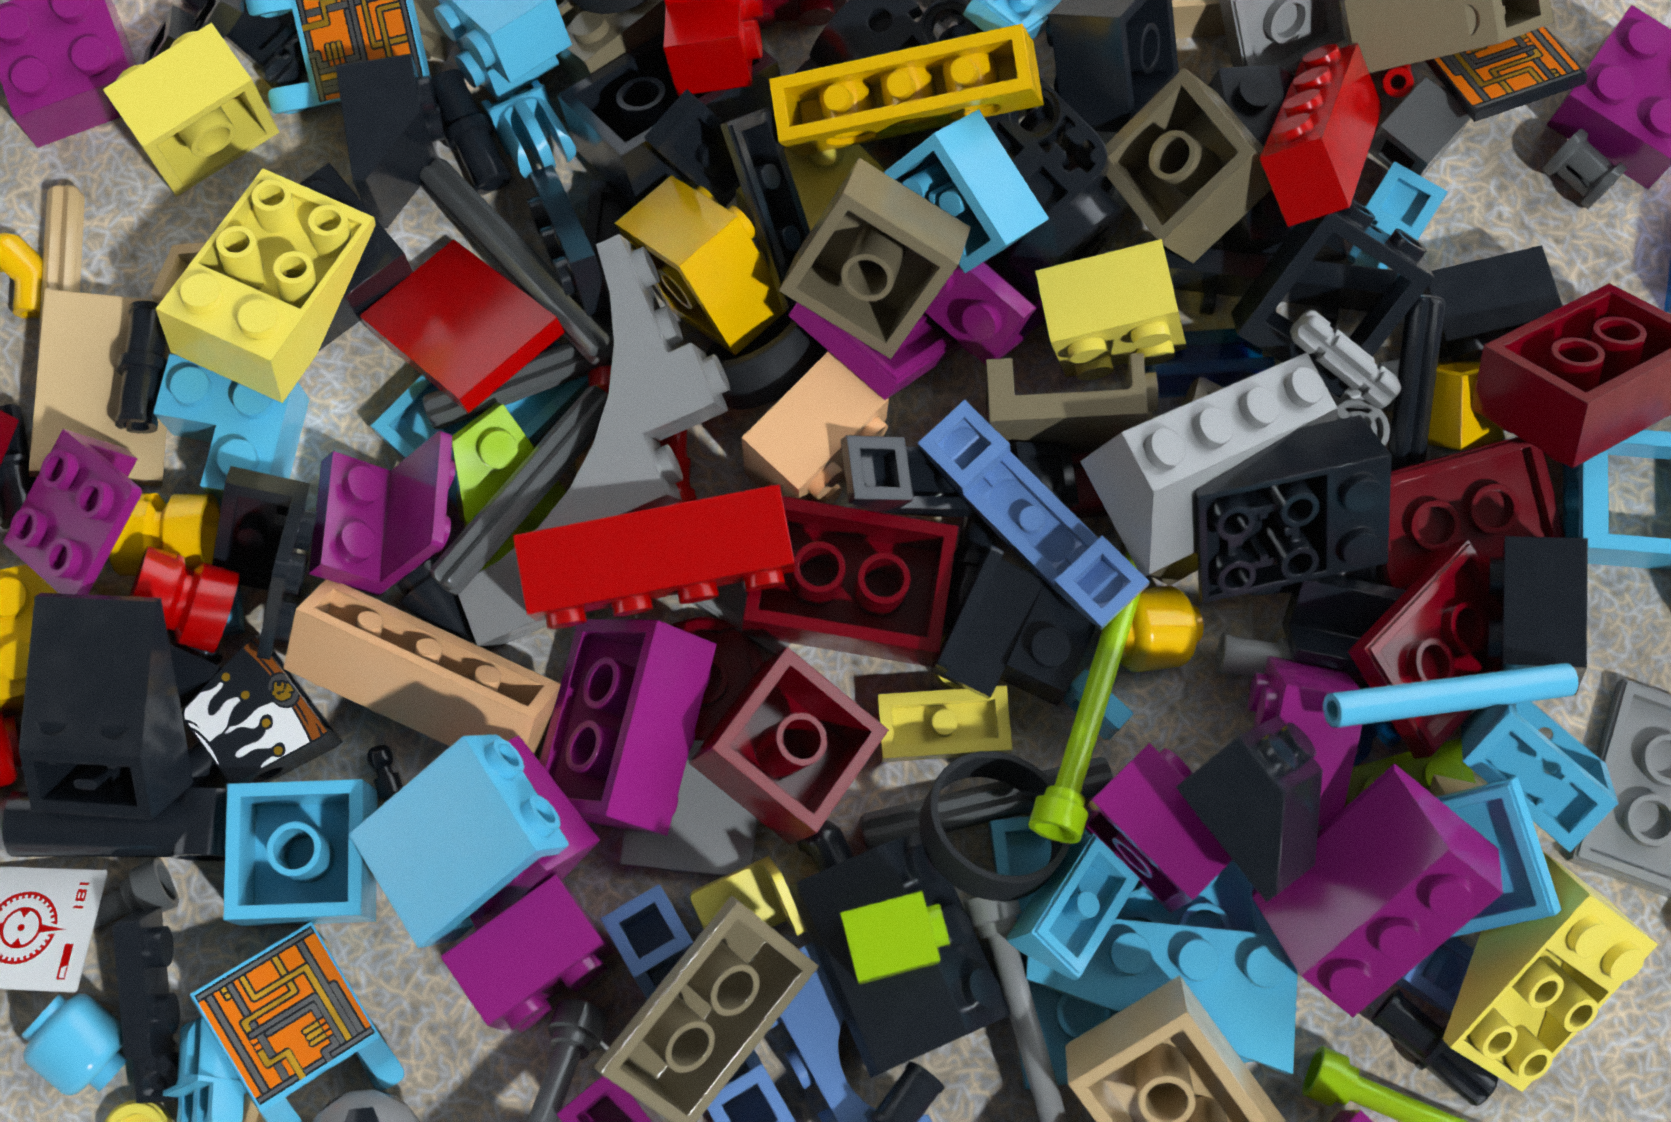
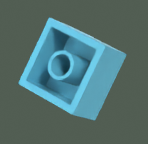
[223,779,378,927]

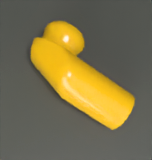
[0,233,43,318]

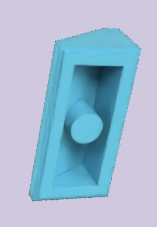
[1006,834,1140,980]

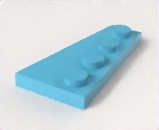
[1024,919,1298,1075]

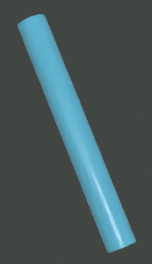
[1323,663,1578,728]

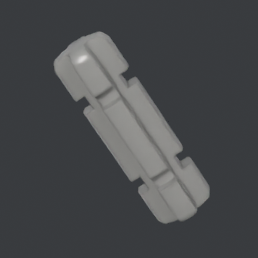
[1290,310,1401,409]

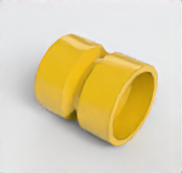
[109,493,221,576]

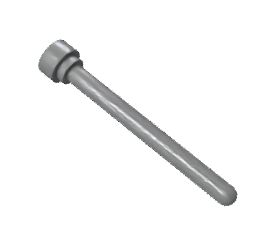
[963,897,1068,1122]

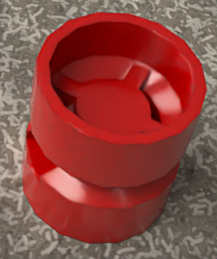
[129,546,240,653]

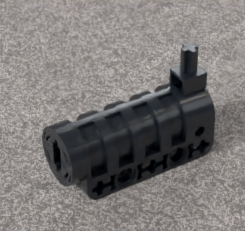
[776,0,1125,300]

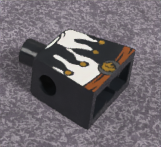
[181,636,343,788]

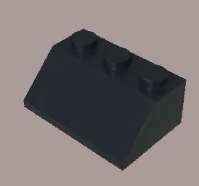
[1208,65,1347,262]
[788,832,1011,1078]

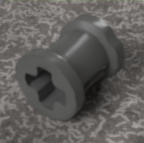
[1543,128,1628,209]

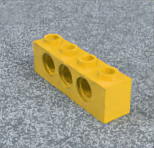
[769,24,1044,157]

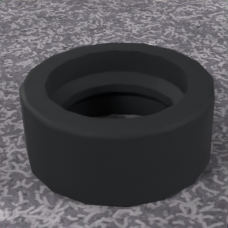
[706,308,828,410]

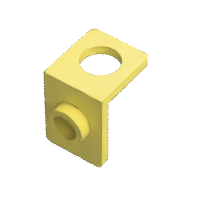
[690,856,806,936]

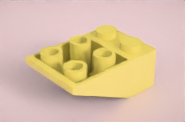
[156,168,376,403]
[1443,851,1658,1092]

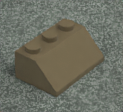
[594,895,819,1122]

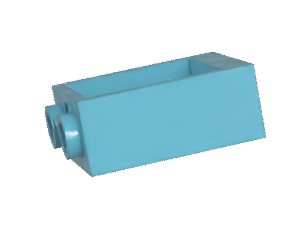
[1563,430,1671,570]
[1461,702,1618,852]

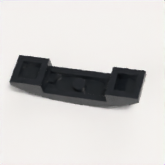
[841,435,1079,517]

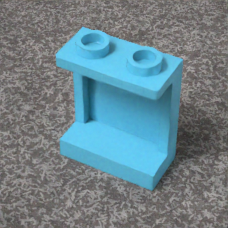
[349,734,569,948]

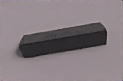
[720,107,810,311]

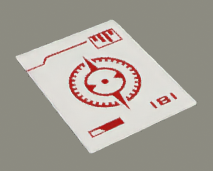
[0,867,108,993]

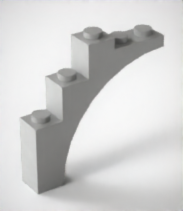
[458,234,730,647]

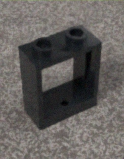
[1231,199,1435,398]

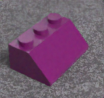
[539,619,717,836]
[1252,763,1503,1018]

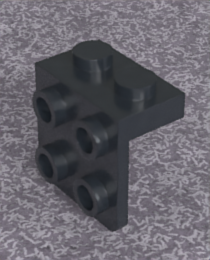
[212,466,317,660]

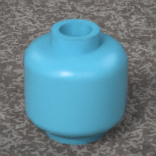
[21,993,128,1095]

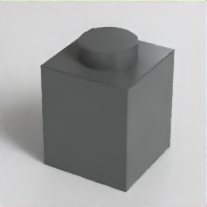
[1368,77,1471,177]

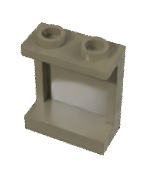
[985,353,1158,453]

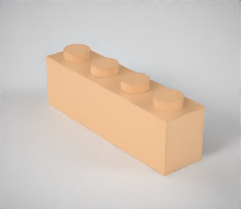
[283,579,561,754]

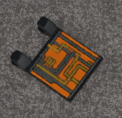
[1425,26,1588,122]

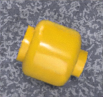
[1120,585,1204,673]

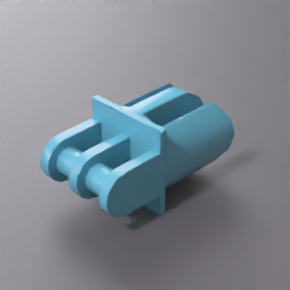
[481,79,576,179]
[163,1016,247,1122]

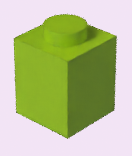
[840,891,950,984]

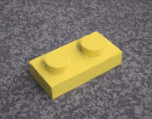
[877,686,1013,762]

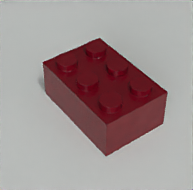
[1471,283,1671,468]
[742,496,959,667]

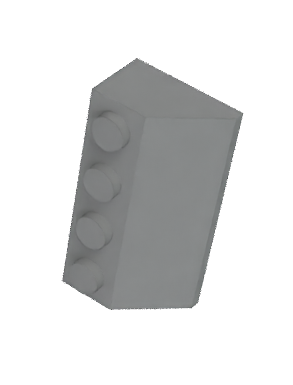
[1080,352,1338,577]

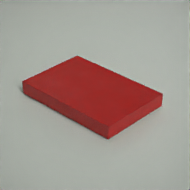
[360,239,565,413]

